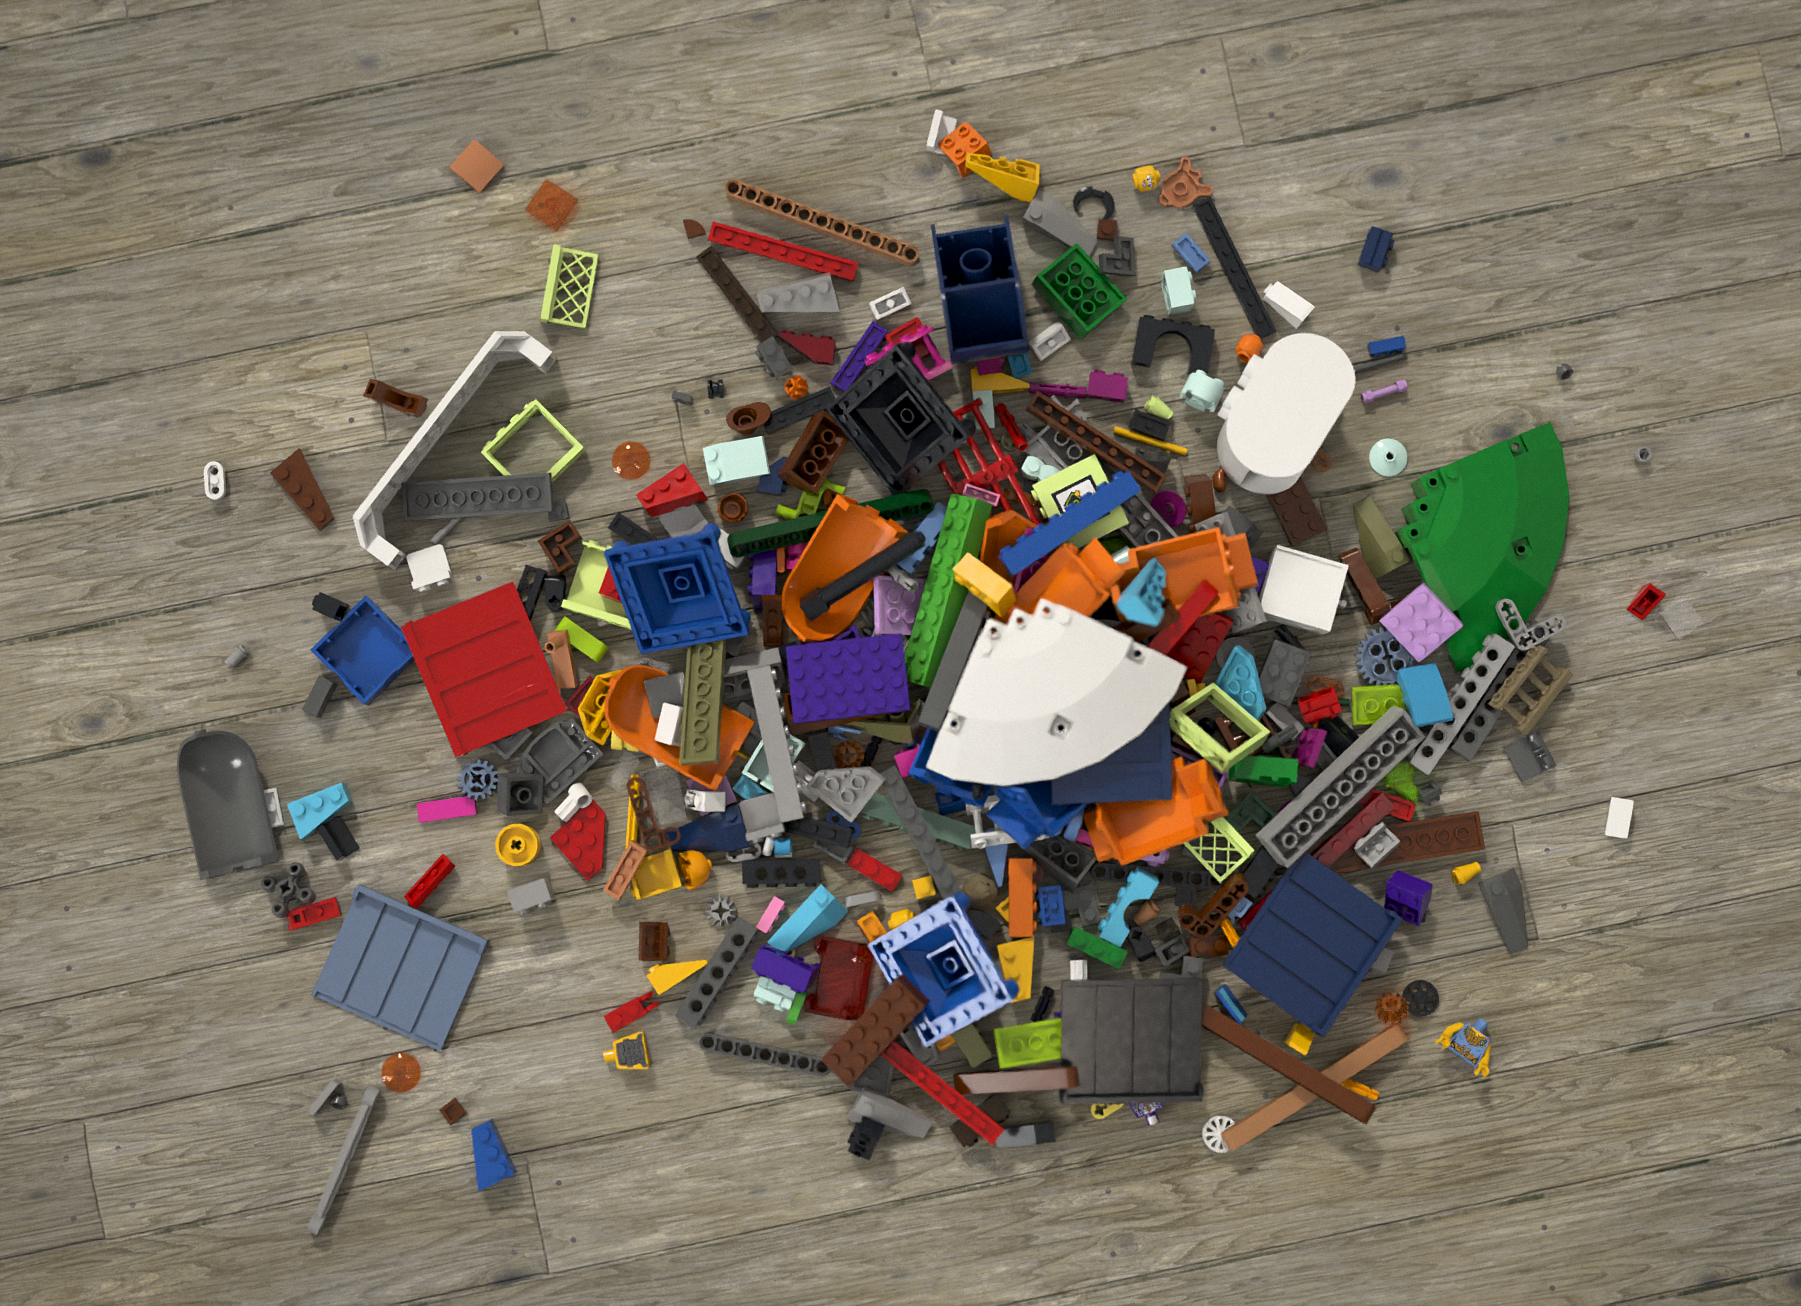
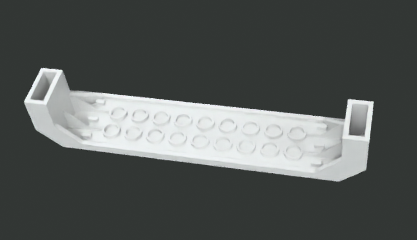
[353,331,557,570]

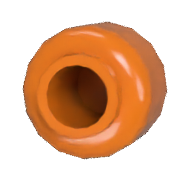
[1235,334,1264,363]

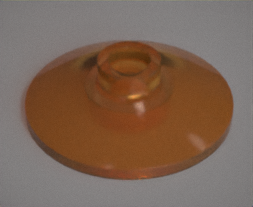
[612,441,650,479]
[381,1053,421,1092]

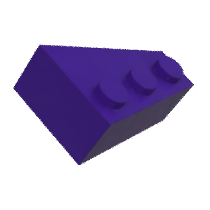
[748,549,777,610]
[751,944,821,993]

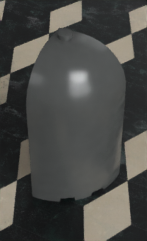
[177,729,279,880]

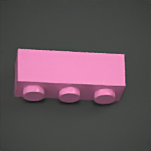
[962,483,1000,507]
[756,896,786,933]

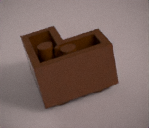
[538,520,583,575]

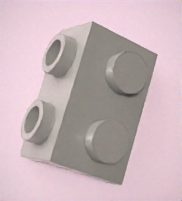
[1354,822,1401,869]

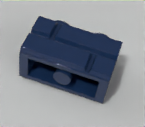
[1357,226,1395,272]

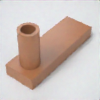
[544,630,578,689]
[603,840,649,900]

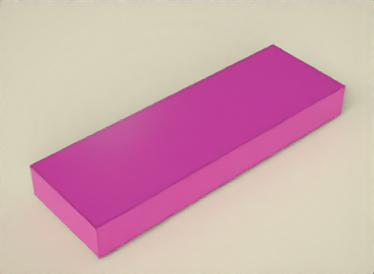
[417,796,477,823]

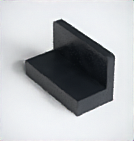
[1318,716,1359,758]
[316,817,360,861]

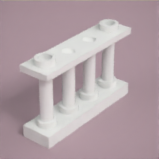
[965,795,1049,848]

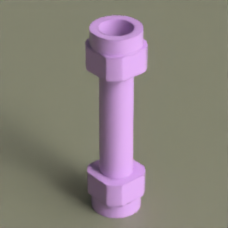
[1361,380,1408,404]

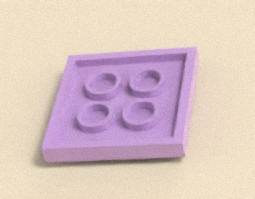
[874,576,924,636]
[1380,582,1463,662]

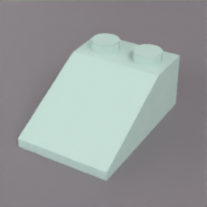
[703,436,770,487]

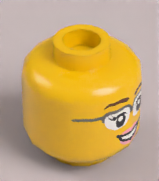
[1132,165,1161,192]

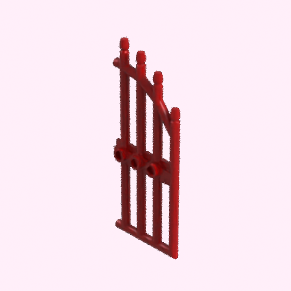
[937,397,1040,546]

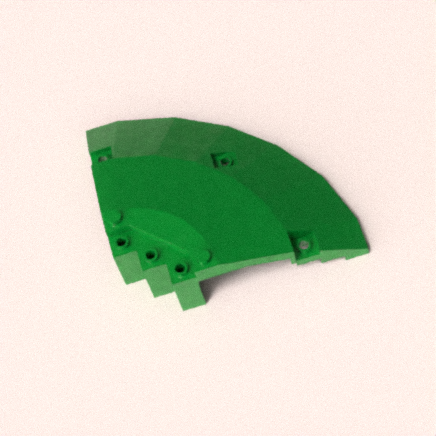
[1394,422,1570,673]

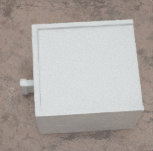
[1258,545,1349,636]

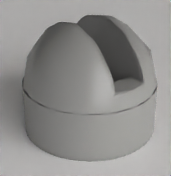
[1634,447,1652,462]

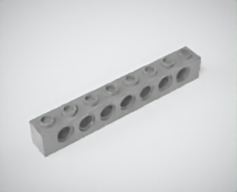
[1407,634,1515,775]

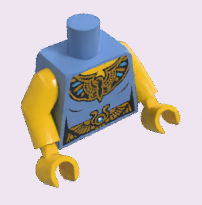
[1435,1018,1490,1079]

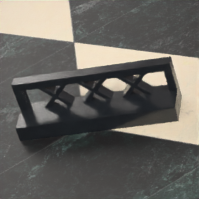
[517,565,548,622]

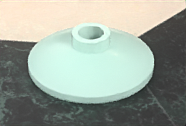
[1369,439,1407,477]

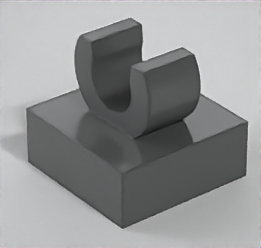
[1415,780,1442,806]

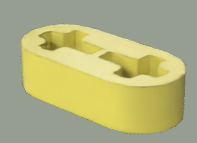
[1090,1103,1124,1119]

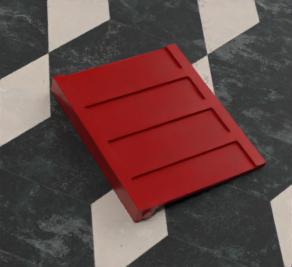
[401,581,567,757]

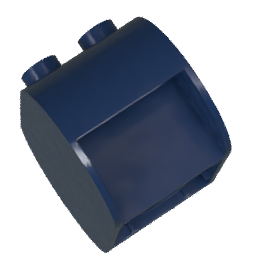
[931,213,1029,365]

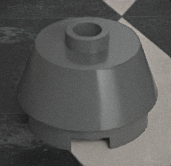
[1135,447,1171,474]

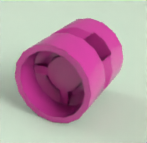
[785,543,807,571]

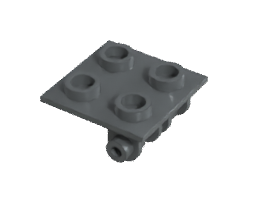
[1504,731,1556,782]

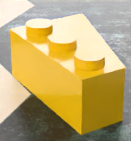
[953,553,1016,618]
[996,936,1034,1003]

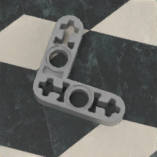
[1495,599,1566,650]

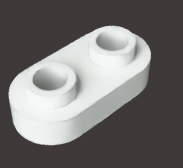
[204,461,226,500]

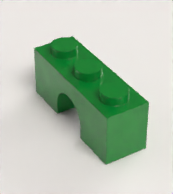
[1066,926,1128,969]

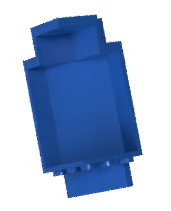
[985,780,1088,849]

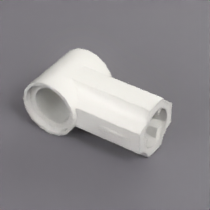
[555,783,592,822]
[1070,960,1087,980]

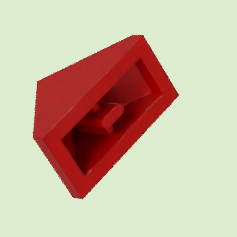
[1626,583,1666,620]

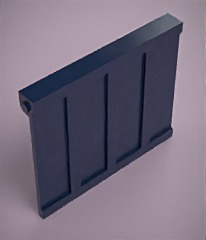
[1049,656,1172,806]
[1221,851,1403,1037]

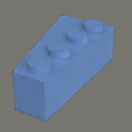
[896,502,947,577]

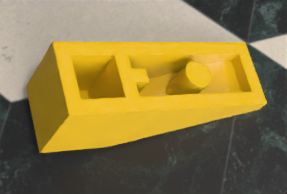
[970,366,1030,395]
[646,959,709,995]

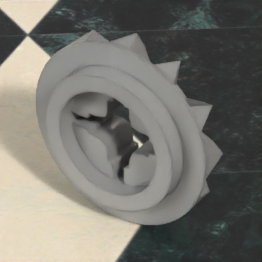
[705,895,736,926]

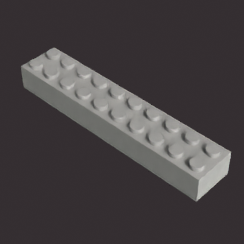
[1255,706,1425,868]

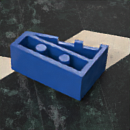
[471,1119,517,1192]

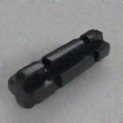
[859,735,883,767]
[1030,986,1054,1022]

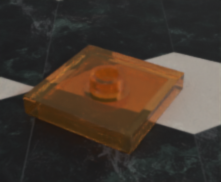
[525,179,578,231]

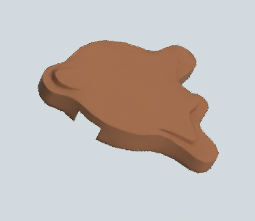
[1158,156,1213,208]

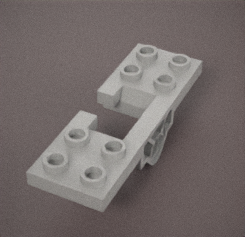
[1195,512,1267,633]

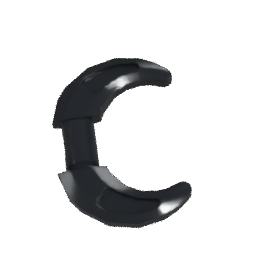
[1073,186,1115,220]

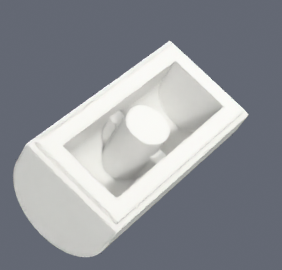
[869,287,911,320]

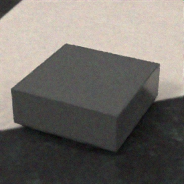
[671,391,693,406]

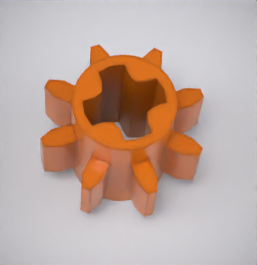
[785,375,808,400]

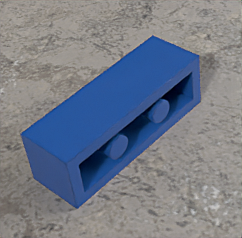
[1367,336,1406,357]

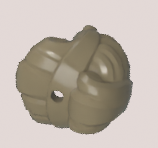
[961,873,998,910]

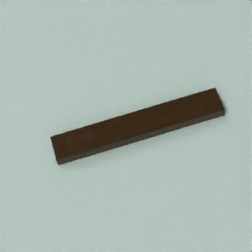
[696,246,779,343]

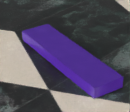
[831,321,889,392]

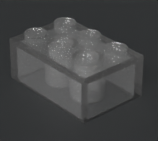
[638,765,688,828]

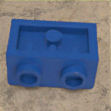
[1036,885,1067,926]

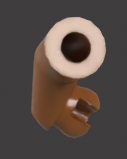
[1212,467,1227,493]

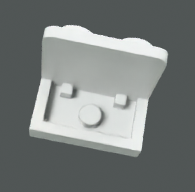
[406,544,454,593]

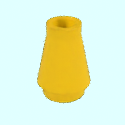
[1451,862,1481,885]

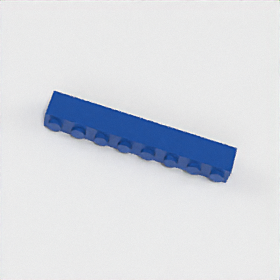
[997,470,1141,576]

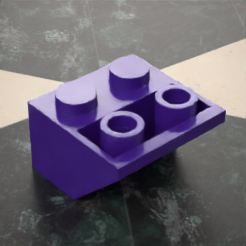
[1384,870,1433,926]

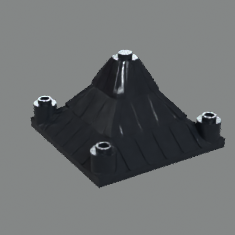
[825,342,976,495]

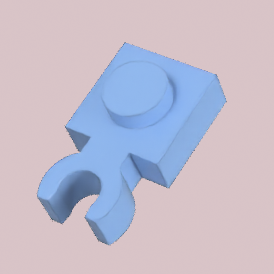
[1227,896,1252,925]

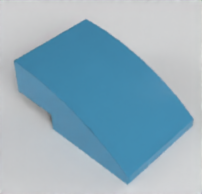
[1397,663,1453,727]

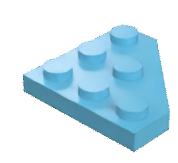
[1215,645,1266,722]

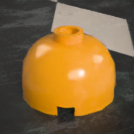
[678,850,712,890]

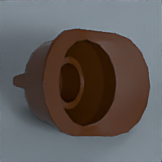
[726,402,771,435]

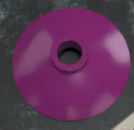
[1150,490,1187,528]

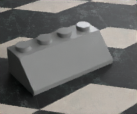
[722,648,788,705]

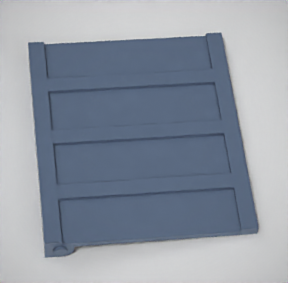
[311,884,490,1051]

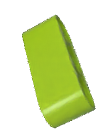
[554,616,609,663]

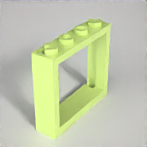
[481,399,586,483]
[1170,683,1270,773]

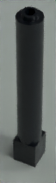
[800,530,926,621]

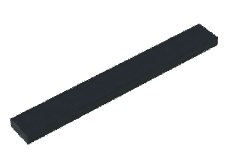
[1193,197,1277,339]

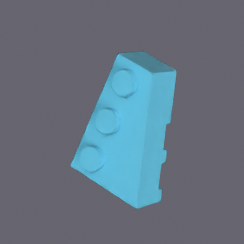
[287,783,353,840]

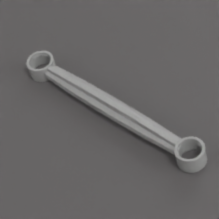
[307,1085,381,1236]

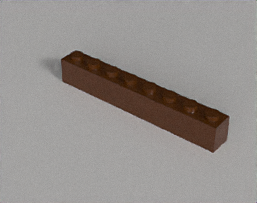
[1026,391,1167,495]

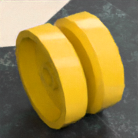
[495,824,541,866]

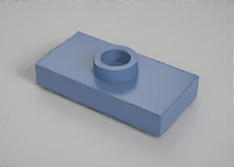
[1172,233,1211,274]

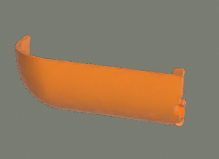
[782,494,909,643]
[604,665,755,792]

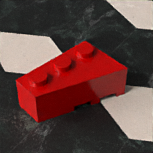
[636,463,708,518]

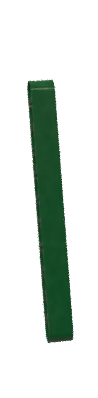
[727,489,935,558]

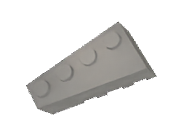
[756,272,840,312]

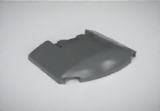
[517,719,604,805]

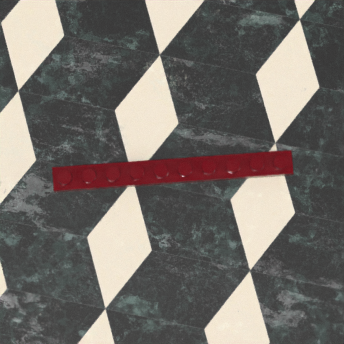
[1237,792,1394,930]

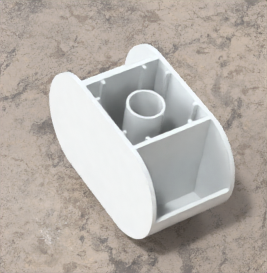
[1217,333,1355,495]

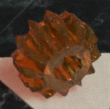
[1375,991,1409,1025]

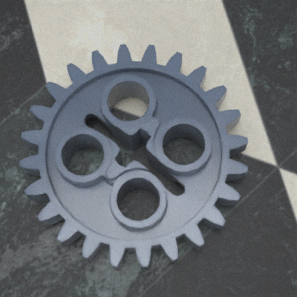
[1354,626,1416,685]

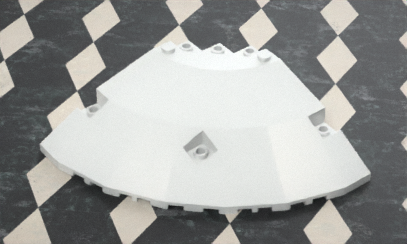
[926,598,1187,786]

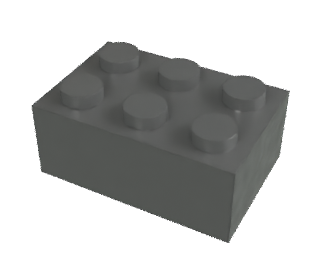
[1258,637,1311,707]

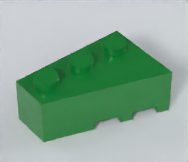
[1228,755,1298,788]

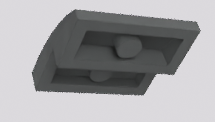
[643,671,685,718]

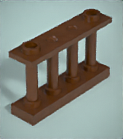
[1214,714,1293,788]

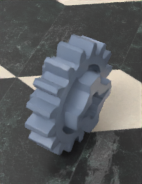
[457,759,499,801]

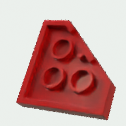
[550,799,606,881]

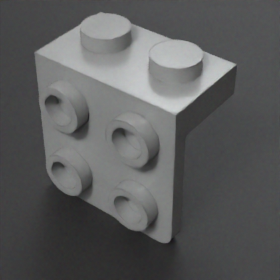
[660,503,709,538]
[739,792,786,843]

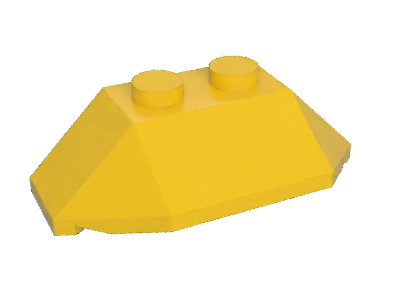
[578,669,622,745]

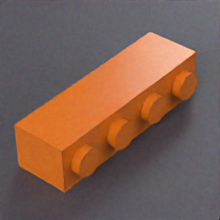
[1008,858,1036,937]

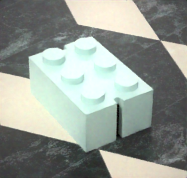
[742,734,805,792]

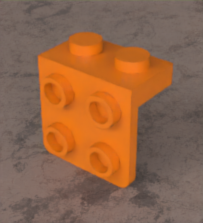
[938,122,993,179]

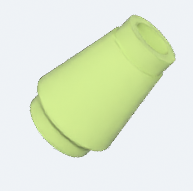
[1144,395,1173,421]

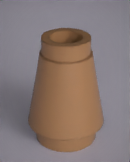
[1132,899,1161,927]

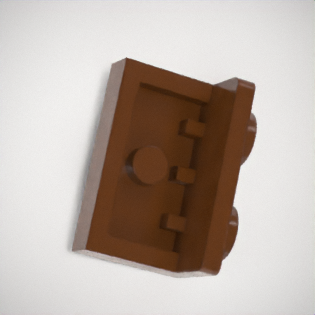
[638,922,670,961]

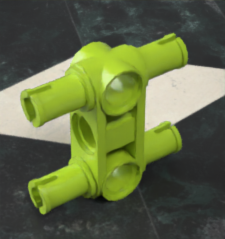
[775,478,846,520]

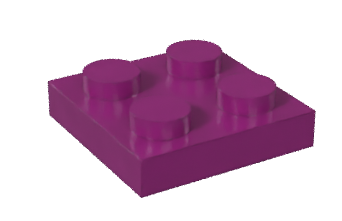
[1292,727,1327,768]

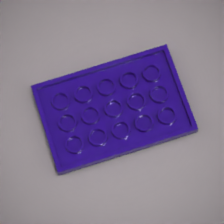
[786,633,910,724]

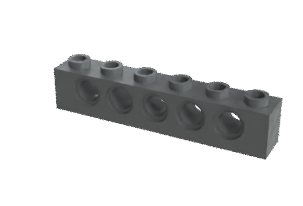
[675,916,759,1028]

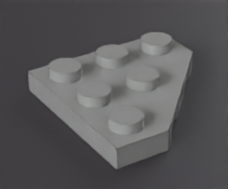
[806,767,885,823]

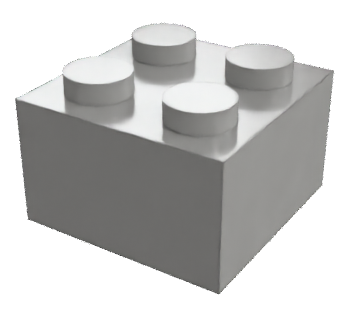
[507,878,556,915]

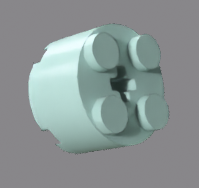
[1180,370,1224,412]

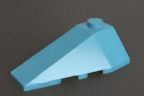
[1117,556,1166,626]
[768,885,848,952]

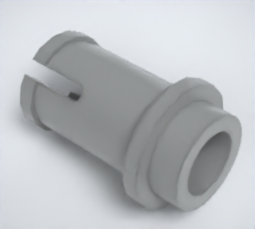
[225,644,249,669]

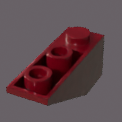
[778,331,836,366]

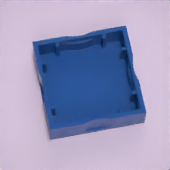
[310,596,414,706]

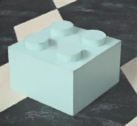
[1160,266,1197,316]

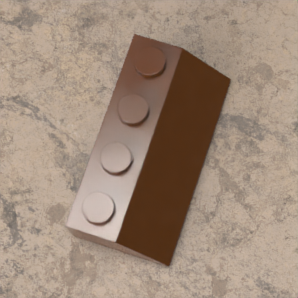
[777,411,849,494]

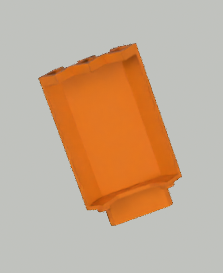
[991,537,1125,635]

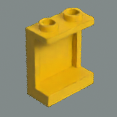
[630,849,683,900]

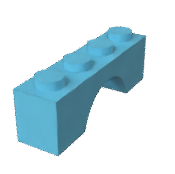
[1098,866,1159,947]

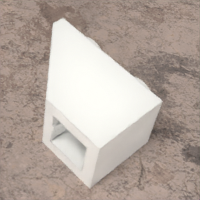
[684,789,726,812]

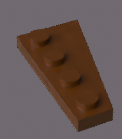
[270,448,335,531]

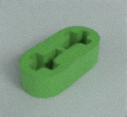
[786,991,808,1025]

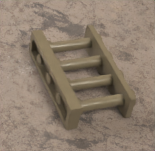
[1489,645,1573,735]

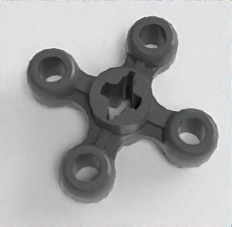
[261,862,316,918]

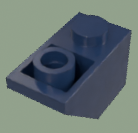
[758,456,787,497]

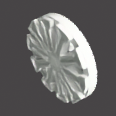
[1202,1116,1235,1153]

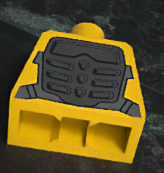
[603,1030,650,1069]

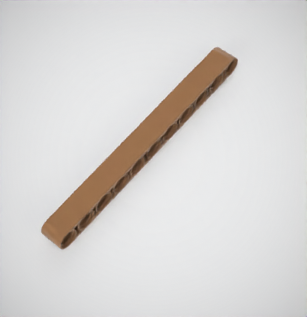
[725,179,919,266]
[1220,1022,1409,1151]

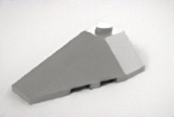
[1022,190,1097,256]

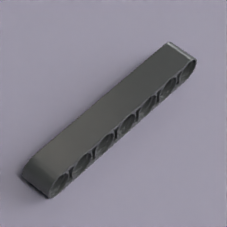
[700,1033,831,1076]

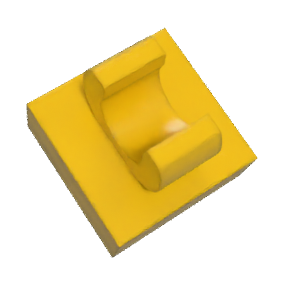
[1185,679,1206,697]

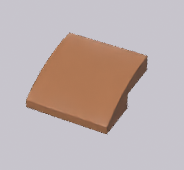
[449,139,504,193]

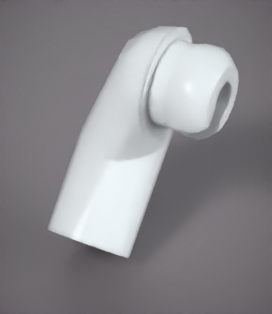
[762,835,774,856]

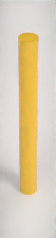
[1113,426,1187,456]

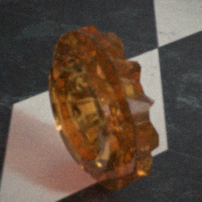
[834,740,865,769]

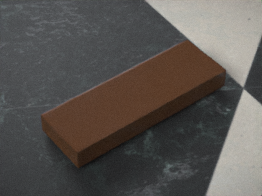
[762,595,783,646]

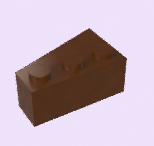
[1183,474,1216,534]

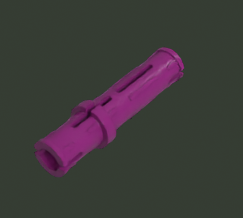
[1029,382,1087,399]

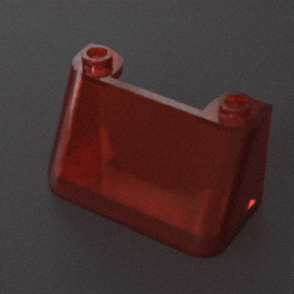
[805,935,874,1021]

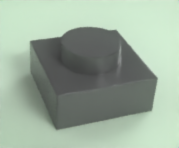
[548,499,569,522]

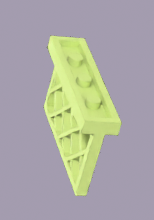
[540,244,598,329]
[1183,817,1255,884]

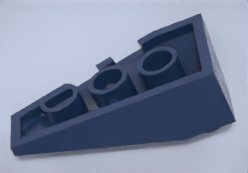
[667,805,751,852]

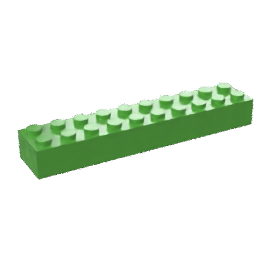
[905,493,993,688]

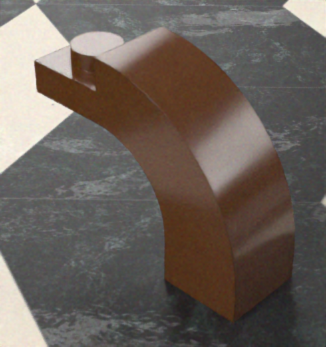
[363,379,428,417]

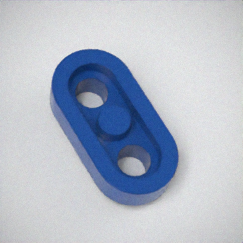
[826,810,861,840]

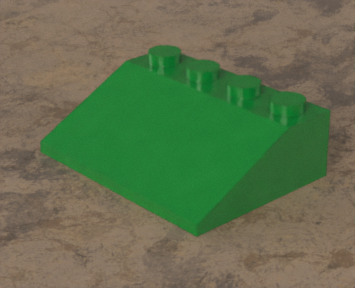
[1031,243,1127,340]

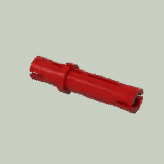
[994,403,1029,451]

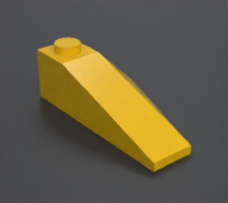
[965,153,1040,203]

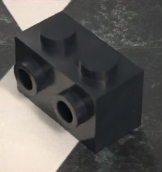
[847,1116,884,1160]

